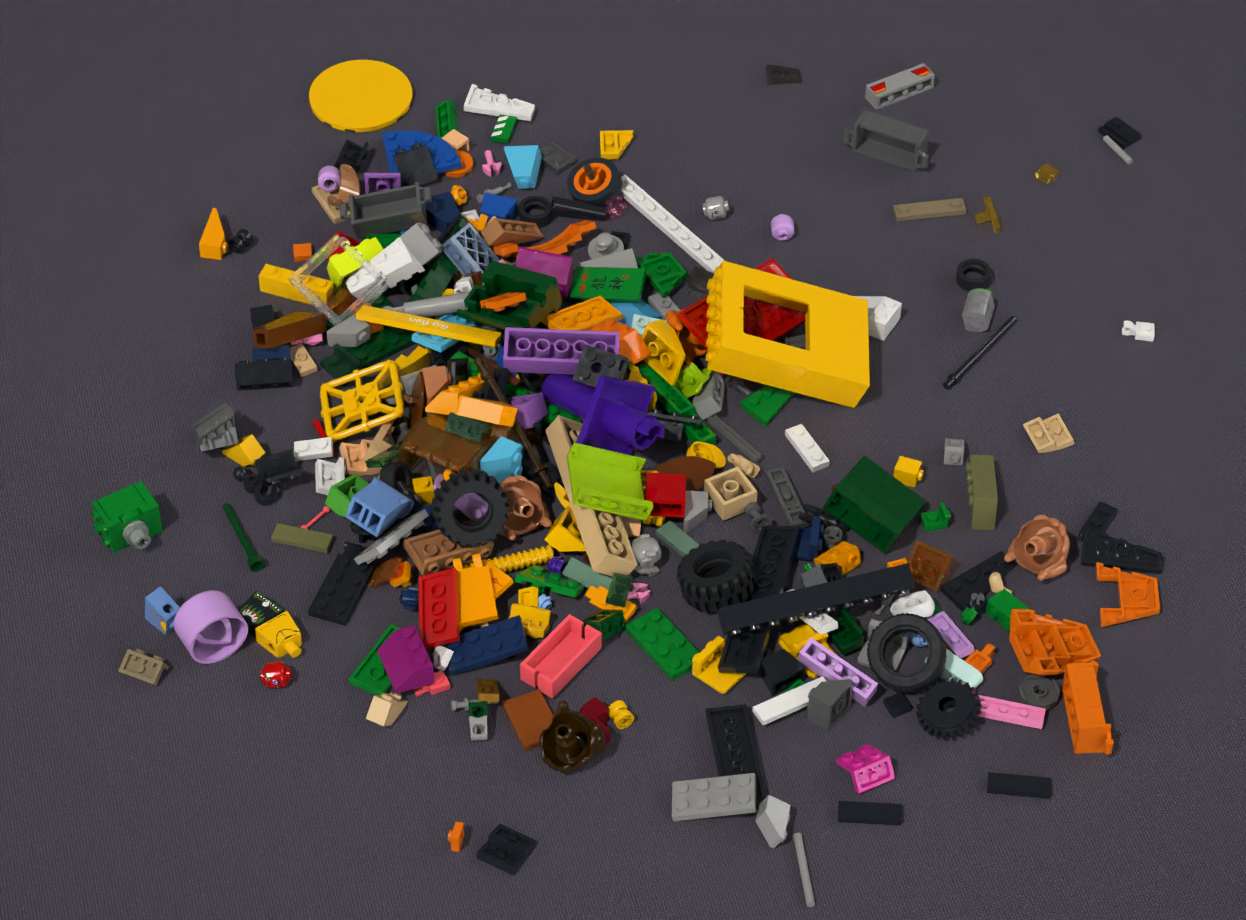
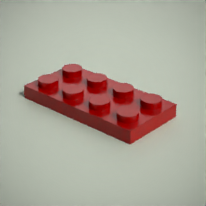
[418,568,460,649]

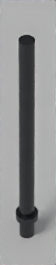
[943,316,1017,389]

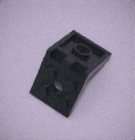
[572,344,632,388]

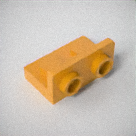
[814,541,862,576]

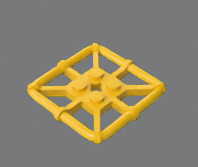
[320,360,404,442]

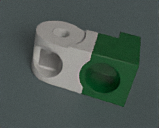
[468,702,488,741]

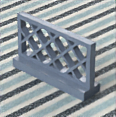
[440,222,500,276]

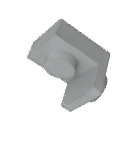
[944,438,964,465]

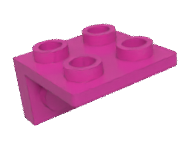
[835,745,895,794]

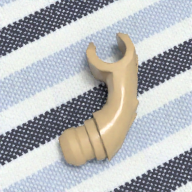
[728,453,760,478]

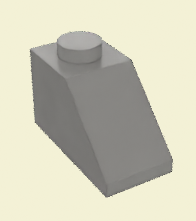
[327,314,371,347]
[683,491,712,533]

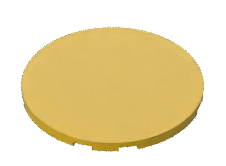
[309,60,413,132]

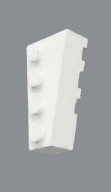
[345,237,425,302]

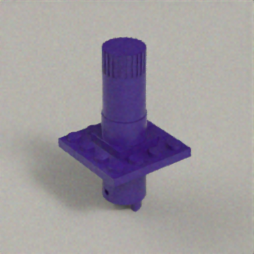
[541,374,665,455]

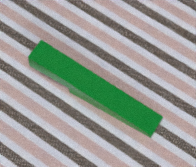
[638,364,716,445]

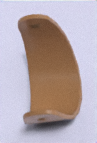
[327,164,360,209]

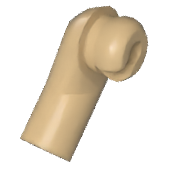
[989,572,1012,594]

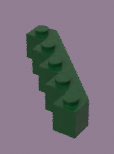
[408,218,479,318]

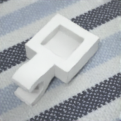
[1122,321,1155,342]

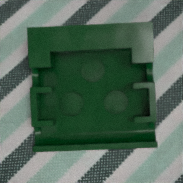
[456,260,562,330]
[823,455,927,554]

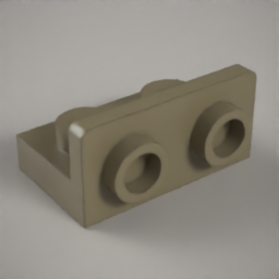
[118,649,169,686]

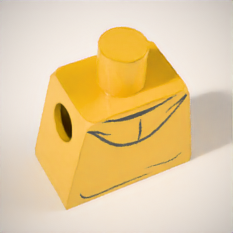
[255,611,302,658]

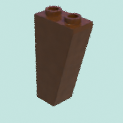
[252,311,327,349]

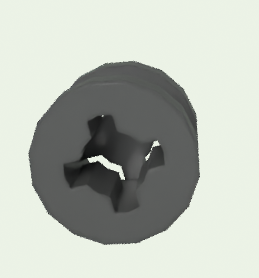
[822,526,843,550]

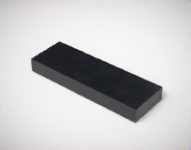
[987,772,1051,799]
[838,801,902,825]

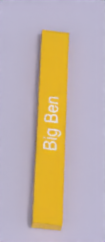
[356,305,502,347]

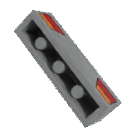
[865,63,935,110]

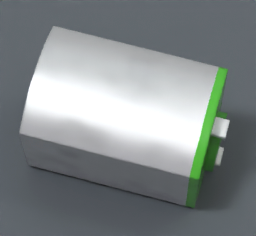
[962,288,995,332]

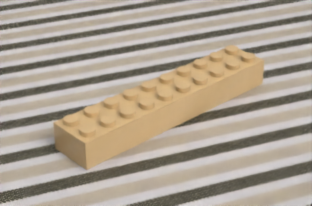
[545,415,638,580]

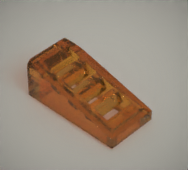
[320,288,354,320]

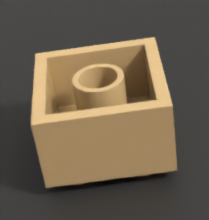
[704,466,758,521]

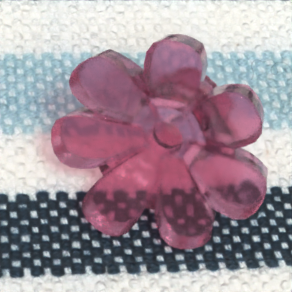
[605,195,626,218]

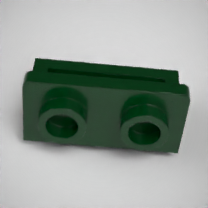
[827,609,865,655]

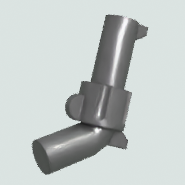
[727,376,753,398]

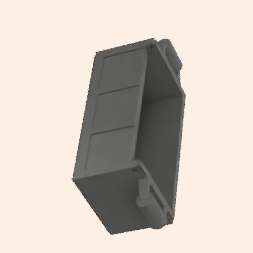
[843,110,929,172]
[339,181,432,239]

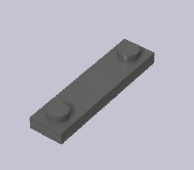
[765,467,810,528]

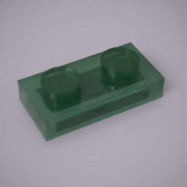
[606,573,633,607]

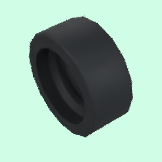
[519,196,552,228]
[956,258,991,291]
[379,462,412,492]

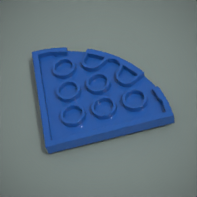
[382,131,462,183]

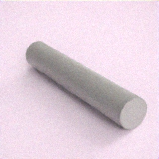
[1103,135,1133,165]

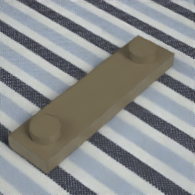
[893,198,966,222]

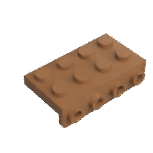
[402,520,494,576]

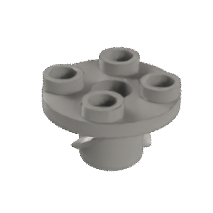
[588,233,624,260]

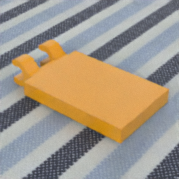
[453,553,499,628]

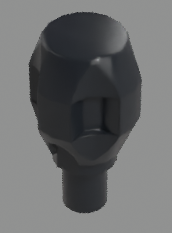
[395,480,422,513]

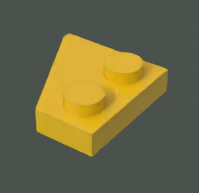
[600,130,633,160]

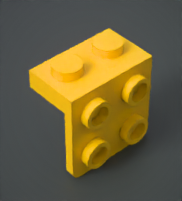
[692,635,747,694]

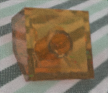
[906,540,954,592]

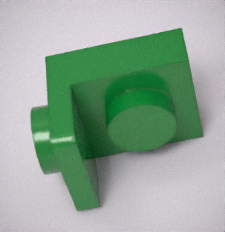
[920,502,951,532]

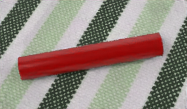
[313,419,336,454]

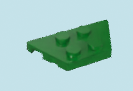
[634,252,687,298]

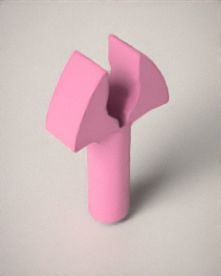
[482,150,502,177]
[619,583,650,604]

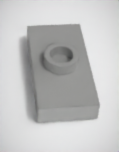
[648,293,680,320]

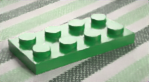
[625,608,700,681]

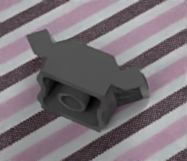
[191,402,238,452]

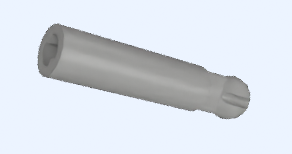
[382,292,469,318]

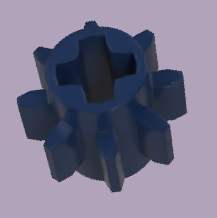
[400,586,419,611]

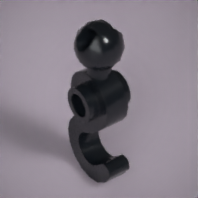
[233,466,278,505]

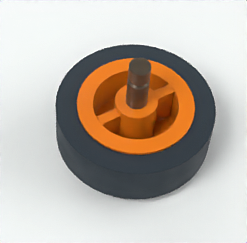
[567,158,623,207]

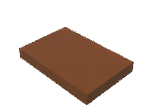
[502,689,553,751]

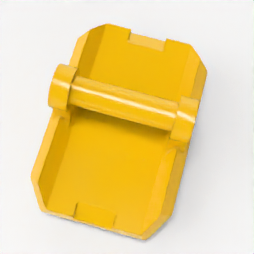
[778,624,838,679]

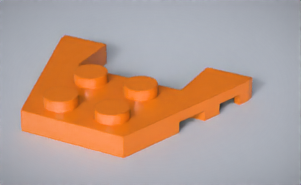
[1095,562,1160,627]

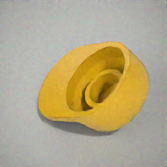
[686,441,726,469]

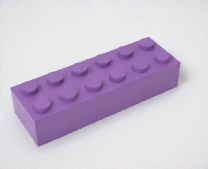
[503,327,620,375]

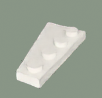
[464,84,535,121]

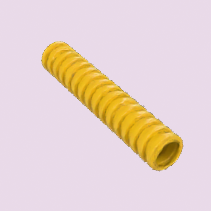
[463,545,554,573]

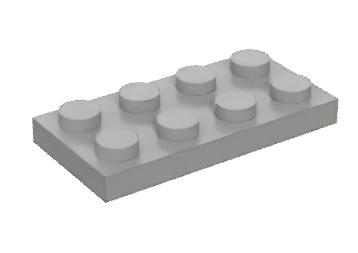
[354,509,429,565]
[672,773,756,821]

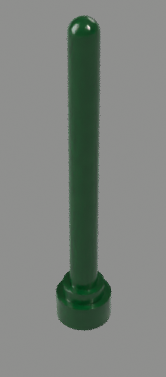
[223,503,265,572]

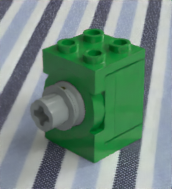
[91,481,163,553]

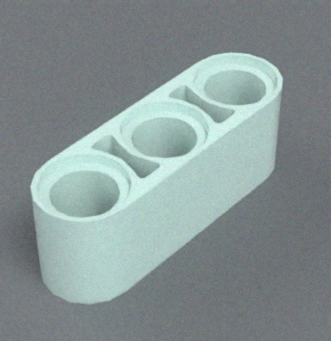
[925,649,983,688]

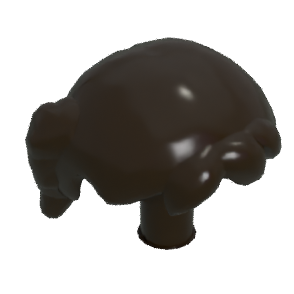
[539,700,606,773]

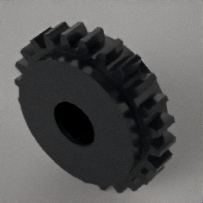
[916,678,982,740]

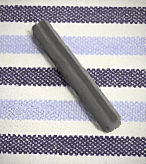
[707,414,763,463]

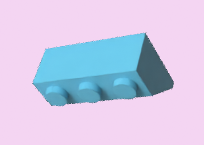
[480,436,523,501]

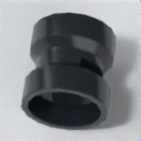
[228,229,253,254]

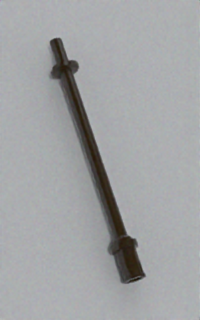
[473,356,553,489]

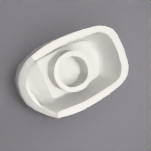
[890,590,935,617]

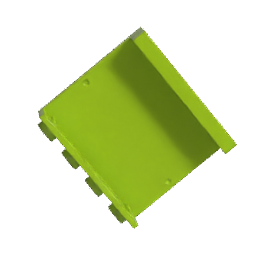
[567,443,653,521]

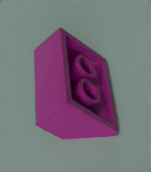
[515,247,573,298]
[377,625,435,694]

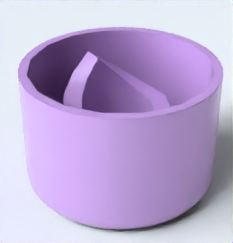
[174,590,248,664]

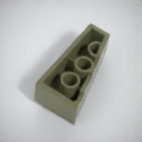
[966,455,998,531]

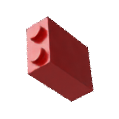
[646,472,686,518]

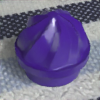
[547,556,568,575]

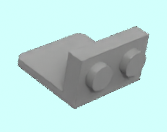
[857,619,909,672]

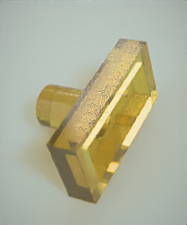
[974,195,1001,233]

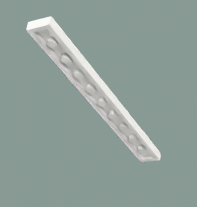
[620,175,725,276]

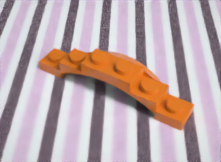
[493,220,596,258]

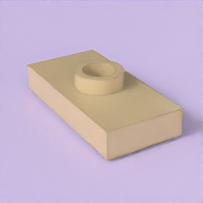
[290,343,318,377]

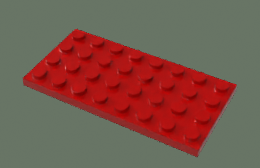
[677,258,805,350]

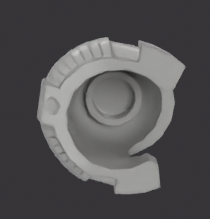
[631,534,662,577]

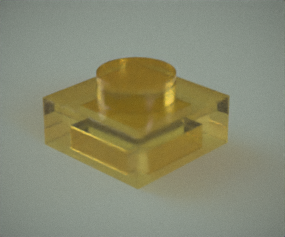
[1035,163,1060,185]

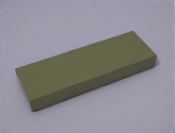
[271,523,333,553]

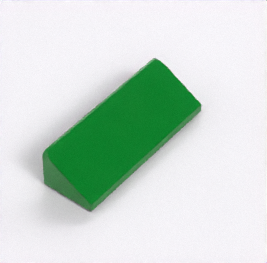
[435,99,459,139]

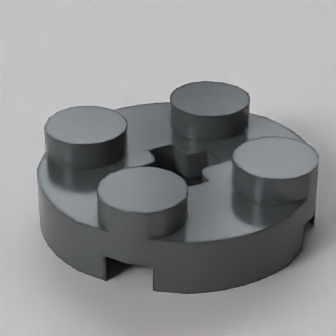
[1018,674,1060,710]

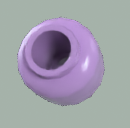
[318,166,341,192]
[771,214,794,240]

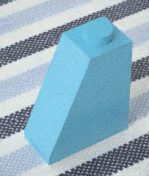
[504,145,542,189]

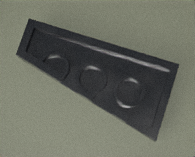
[1081,526,1162,574]
[940,551,1014,612]

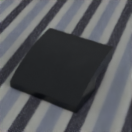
[476,824,536,875]

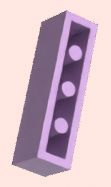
[798,638,878,707]

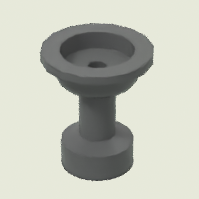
[744,502,773,534]

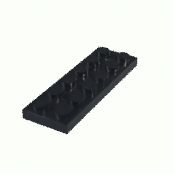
[705,704,766,809]

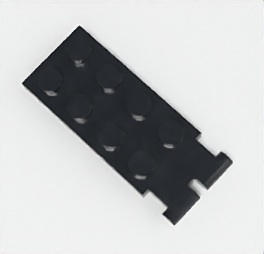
[308,541,377,626]

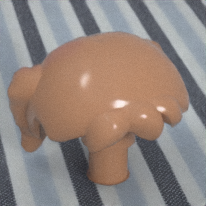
[497,475,552,540]
[1004,514,1070,581]

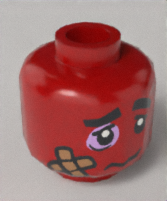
[261,661,292,689]

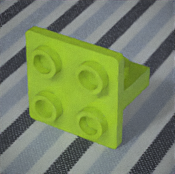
[675,362,712,399]

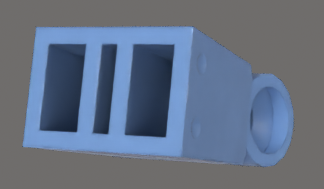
[345,477,414,537]

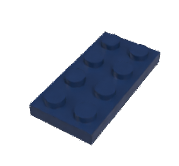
[445,615,529,676]

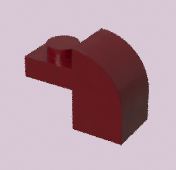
[579,697,610,745]

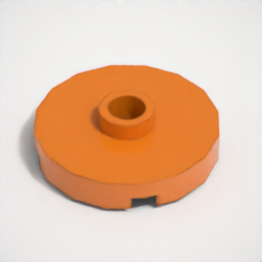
[443,150,473,178]

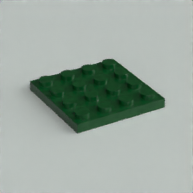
[324,294,416,370]

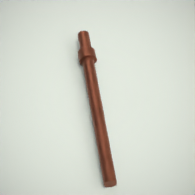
[465,343,519,385]

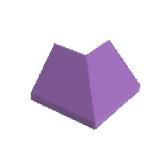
[364,173,401,194]

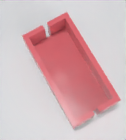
[520,614,602,699]

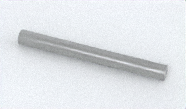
[793,833,815,907]

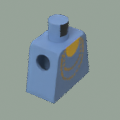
[145,586,180,635]

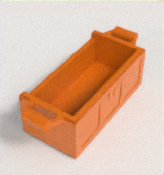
[1062,660,1114,755]

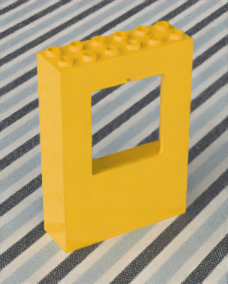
[706,261,870,408]

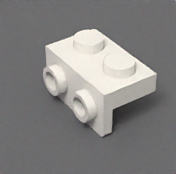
[315,457,346,495]

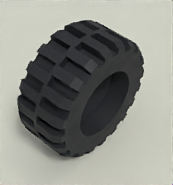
[432,468,510,548]
[677,540,756,613]

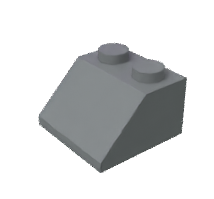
[400,222,443,266]

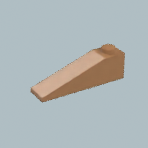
[481,218,544,246]

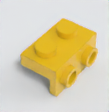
[508,603,551,638]

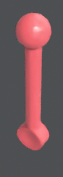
[300,506,331,529]

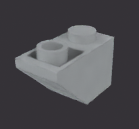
[755,795,791,848]

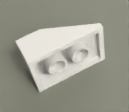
[854,296,902,341]

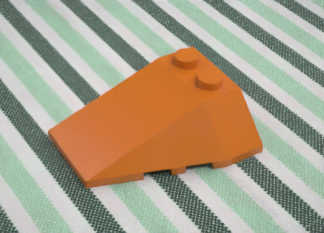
[589,318,651,364]
[1009,609,1101,675]

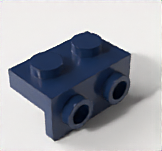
[797,516,824,561]

